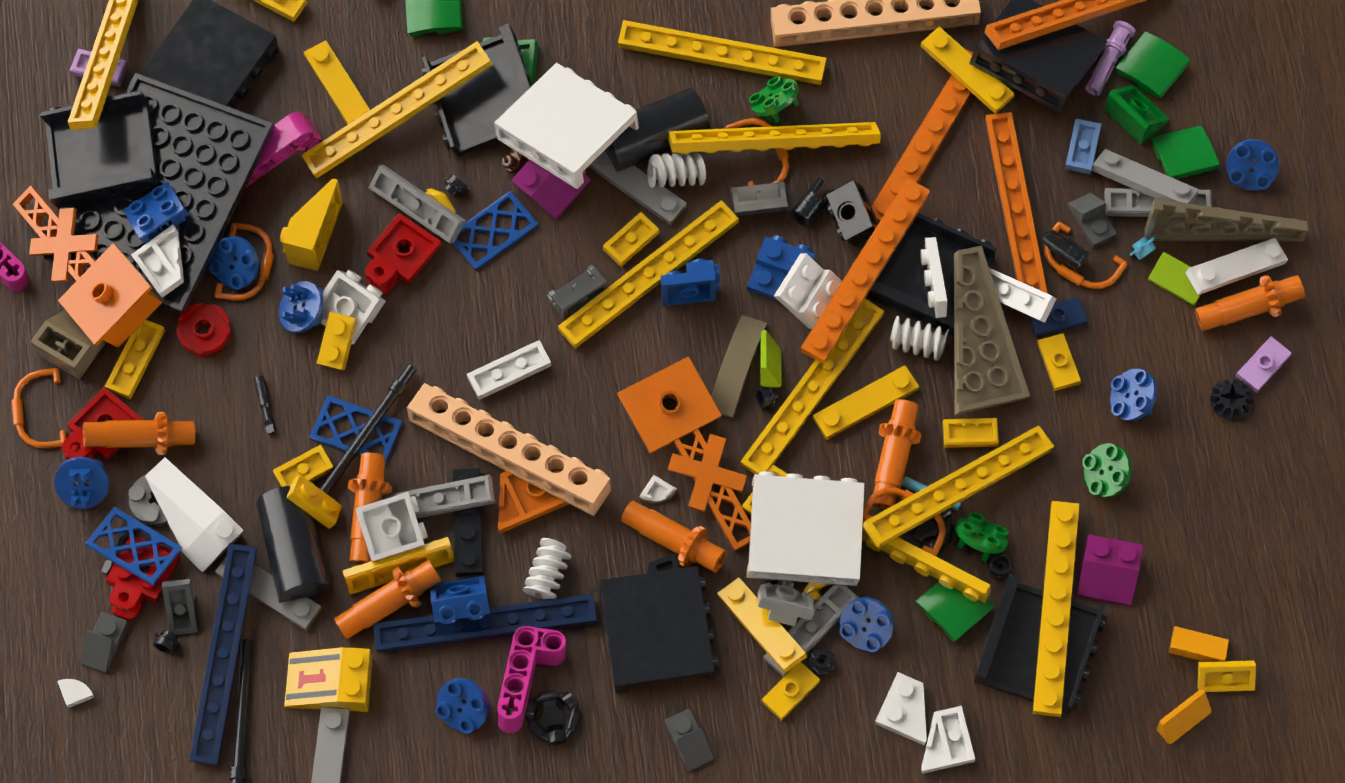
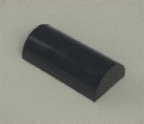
[605,88,710,172]
[256,486,333,603]

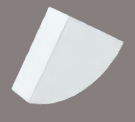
[639,475,677,504]
[57,679,94,708]

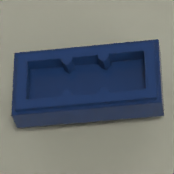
[1028,297,1088,338]

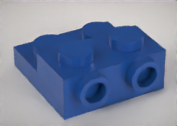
[747,235,816,302]
[661,258,720,306]
[430,576,490,624]

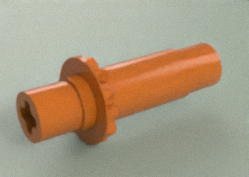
[1195,275,1305,332]
[872,399,922,510]
[83,412,195,455]
[348,453,392,565]
[621,501,727,573]
[334,560,442,639]

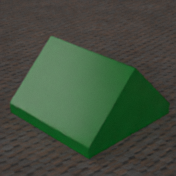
[1104,84,1170,145]

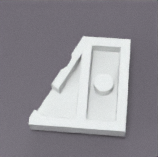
[131,225,184,298]
[875,672,927,745]
[921,706,975,774]

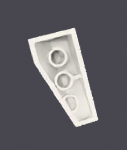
[145,458,243,573]

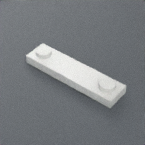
[1185,238,1288,295]

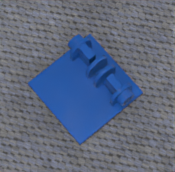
[124,181,189,244]

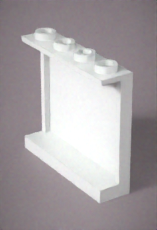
[494,63,639,189]
[747,472,864,586]

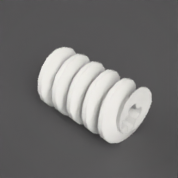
[647,152,706,188]
[890,315,949,361]
[522,538,571,600]

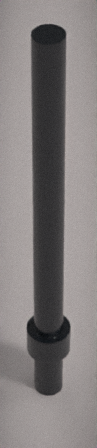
[319,364,417,495]
[229,639,253,783]

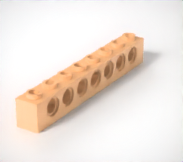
[771,0,981,47]
[407,383,611,516]

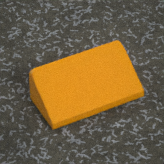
[1168,626,1229,662]
[1156,689,1211,744]

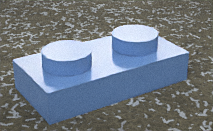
[1065,119,1101,174]

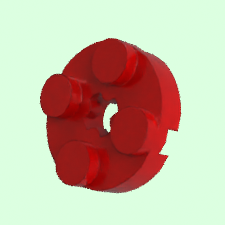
[177,303,231,358]

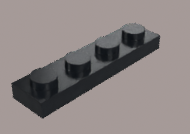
[452,468,483,576]

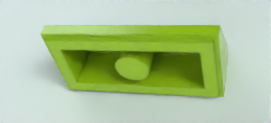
[1148,252,1201,306]
[760,330,782,387]

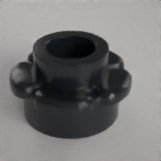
[443,173,468,197]
[756,387,778,410]
[986,553,1014,579]
[153,630,180,654]
[808,649,836,675]

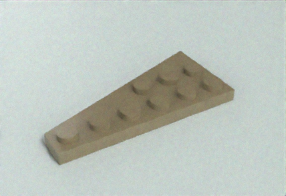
[1144,198,1308,242]
[954,246,1030,415]

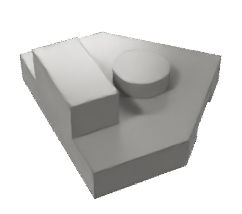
[758,580,814,626]

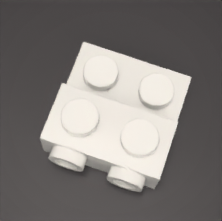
[774,253,842,329]
[321,269,386,345]
[355,492,428,561]

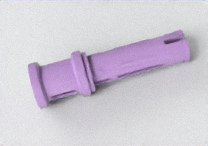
[1085,21,1136,96]

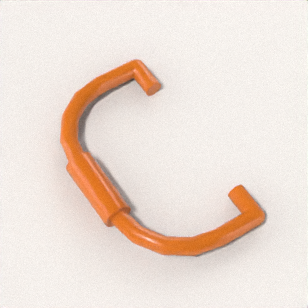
[725,118,789,186]
[1044,222,1128,289]
[215,223,274,301]
[11,368,67,449]
[863,487,946,556]

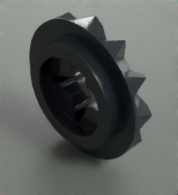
[1210,377,1254,420]

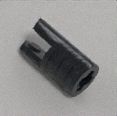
[791,177,834,227]
[1042,229,1090,272]

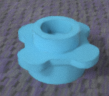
[1129,237,1156,260]

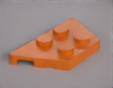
[498,458,586,534]

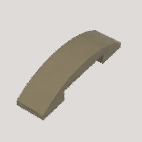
[711,315,767,419]

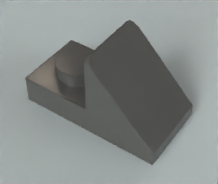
[1067,193,1117,248]
[162,579,198,635]
[80,612,129,674]
[664,709,714,772]

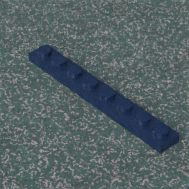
[189,543,257,766]
[373,594,597,653]

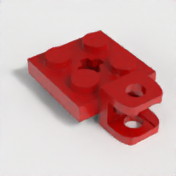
[365,213,442,296]
[61,387,144,461]
[106,535,181,621]

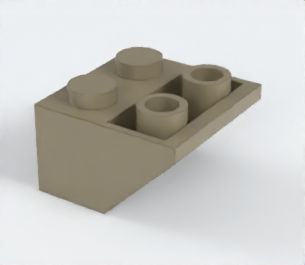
[30,310,107,380]

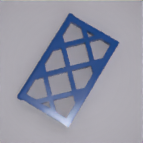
[453,191,539,271]
[309,395,403,465]
[85,507,182,586]

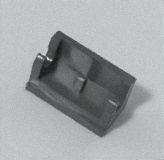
[731,182,788,216]
[547,264,607,320]

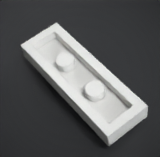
[920,237,947,318]
[989,268,1056,323]
[467,340,552,400]

